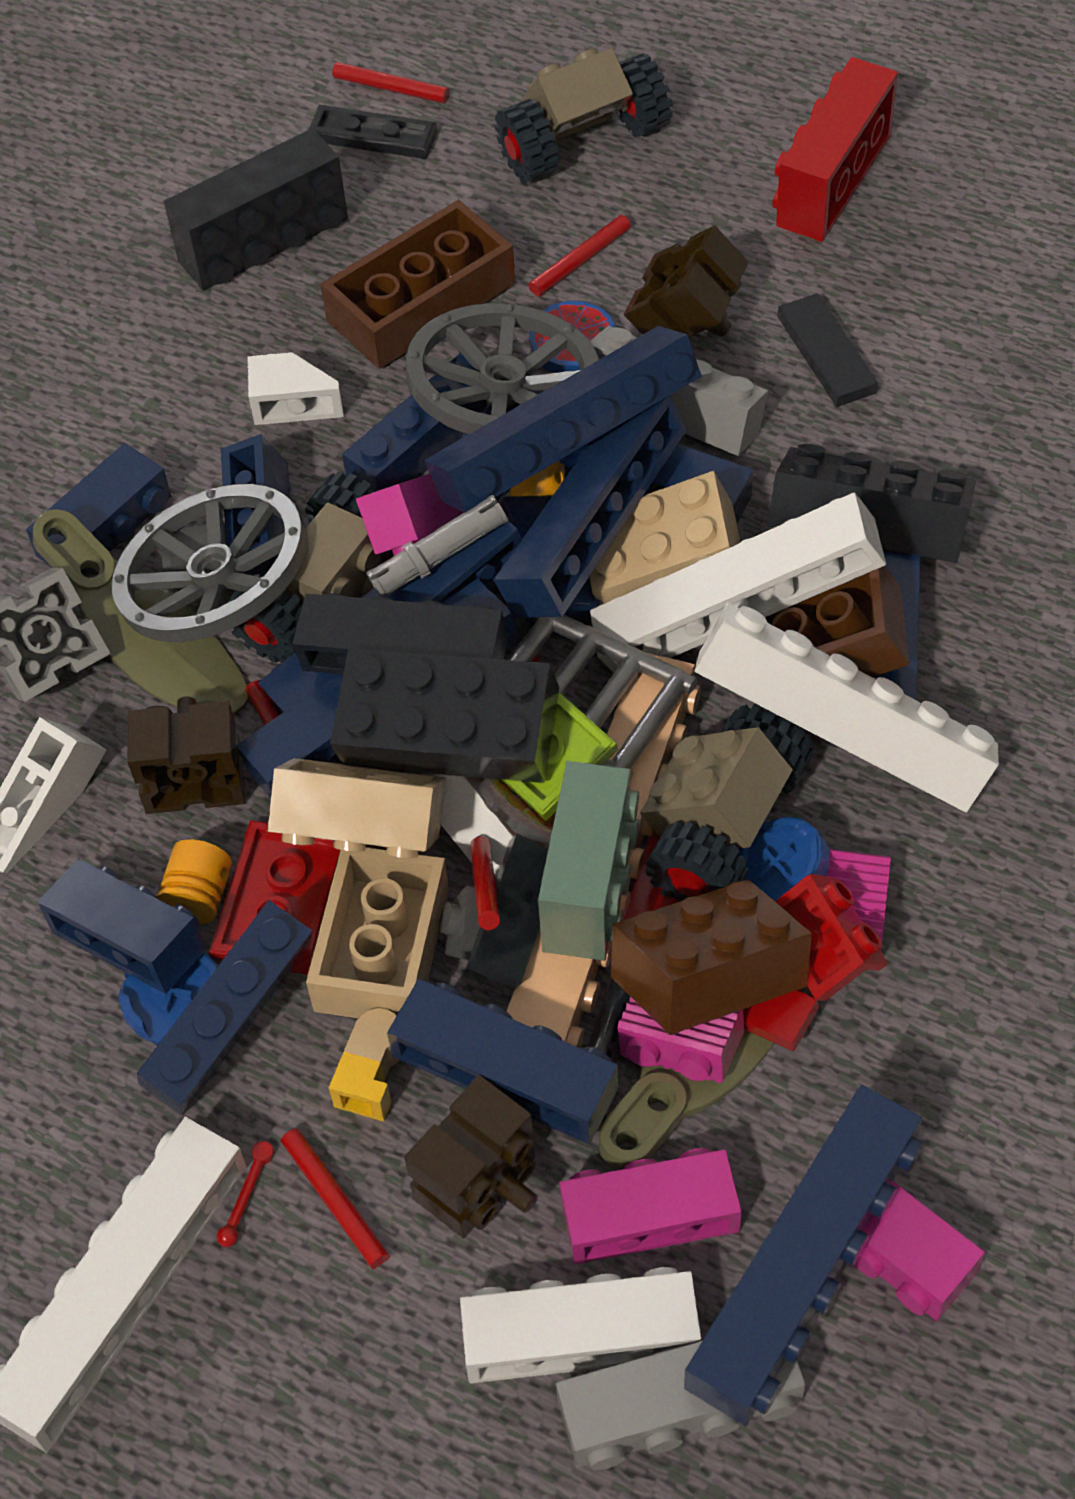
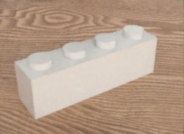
[460,1267,701,1383]

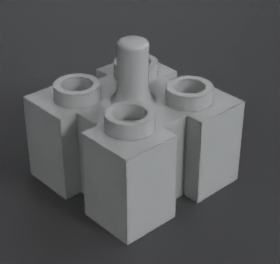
[0,568,111,702]

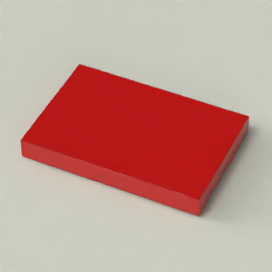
[209,820,341,975]

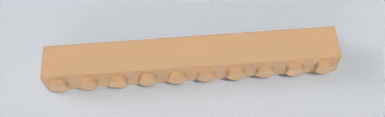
[507,653,701,1120]

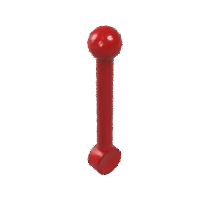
[216,1141,274,1247]

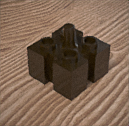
[624,225,749,338]
[127,696,245,814]
[404,1075,538,1239]

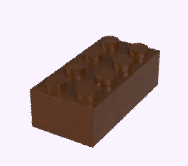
[320,199,516,369]

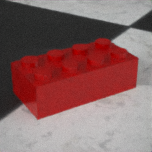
[773,57,898,242]

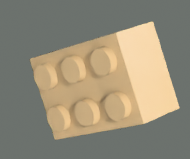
[590,471,740,605]
[268,758,446,858]
[306,848,449,1018]

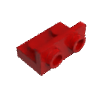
[775,874,888,1001]

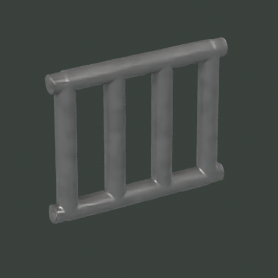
[508,615,698,782]

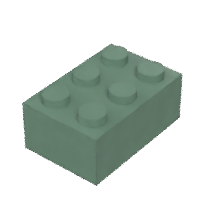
[538,761,639,961]

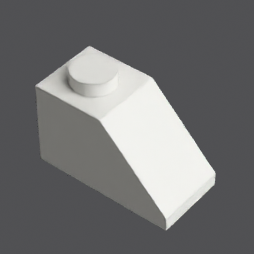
[248,352,344,425]

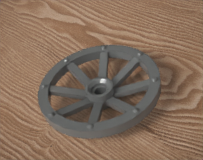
[406,303,599,434]
[112,484,307,642]

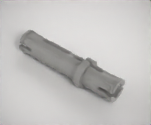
[366,495,508,597]

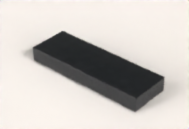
[308,104,437,159]
[777,293,878,408]
[466,833,548,991]

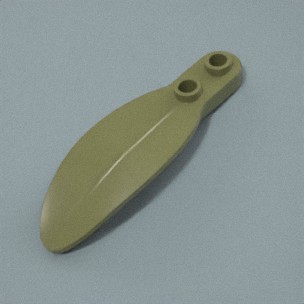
[33,509,248,715]
[599,989,800,1170]

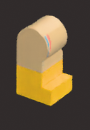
[329,1008,400,1122]

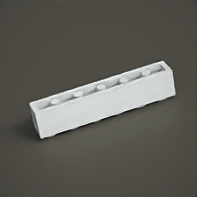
[590,492,886,673]
[694,603,999,813]
[0,1117,247,1453]

